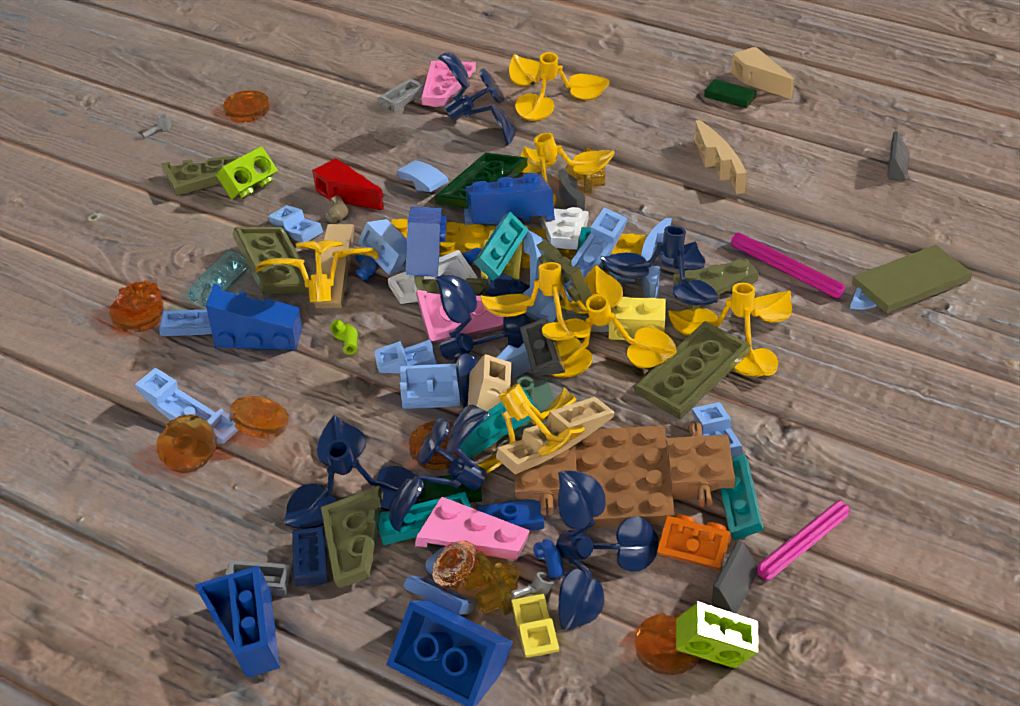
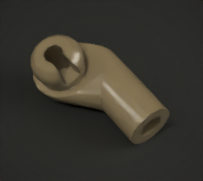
[325,196,349,224]

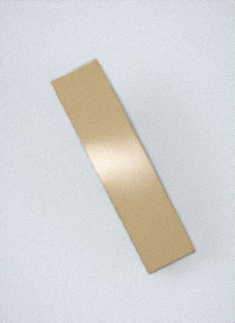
[694,120,747,194]
[314,224,354,308]
[496,397,614,474]

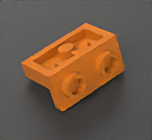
[657,514,732,571]

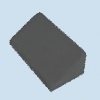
[887,131,909,181]
[520,317,565,375]
[712,541,757,614]

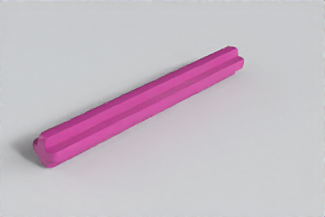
[731,232,845,299]

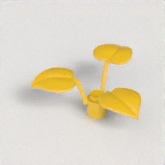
[509,52,610,121]
[520,133,615,217]
[256,240,379,302]
[481,262,590,340]
[549,265,677,378]
[668,283,792,377]
[477,384,585,474]

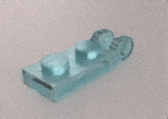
[188,250,249,307]

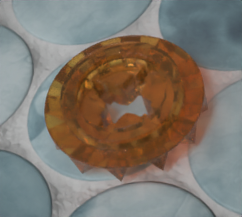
[116,280,161,312]
[432,541,480,590]

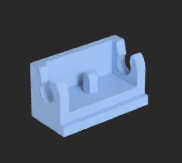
[357,219,407,275]
[400,364,460,409]

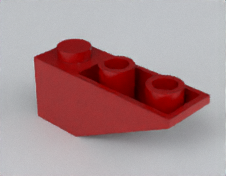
[312,158,384,211]

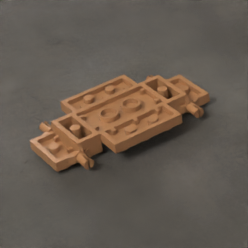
[515,422,735,528]

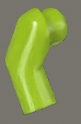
[330,320,358,355]

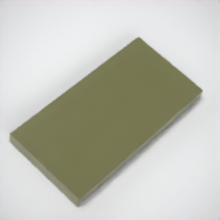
[233,227,311,294]
[852,245,972,313]
[634,321,751,420]

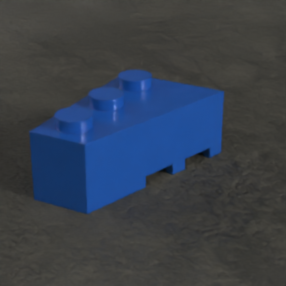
[465,173,555,224]
[206,284,302,350]
[195,566,280,678]

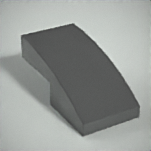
[559,169,585,211]

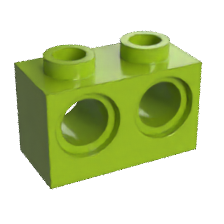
[216,146,278,200]
[676,602,758,668]

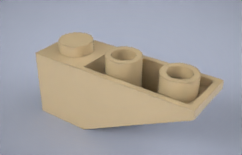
[731,47,795,99]
[468,354,511,453]

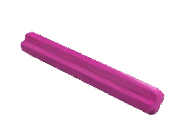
[756,501,850,581]

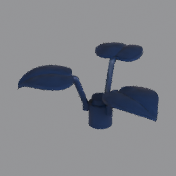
[437,52,515,146]
[601,226,719,305]
[435,275,531,407]
[389,404,491,533]
[284,415,425,529]
[556,471,659,630]

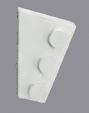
[538,207,589,250]
[388,250,478,304]

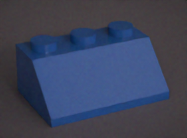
[386,600,513,706]

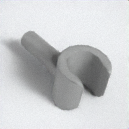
[142,113,171,138]
[509,572,554,599]

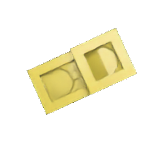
[511,594,559,658]

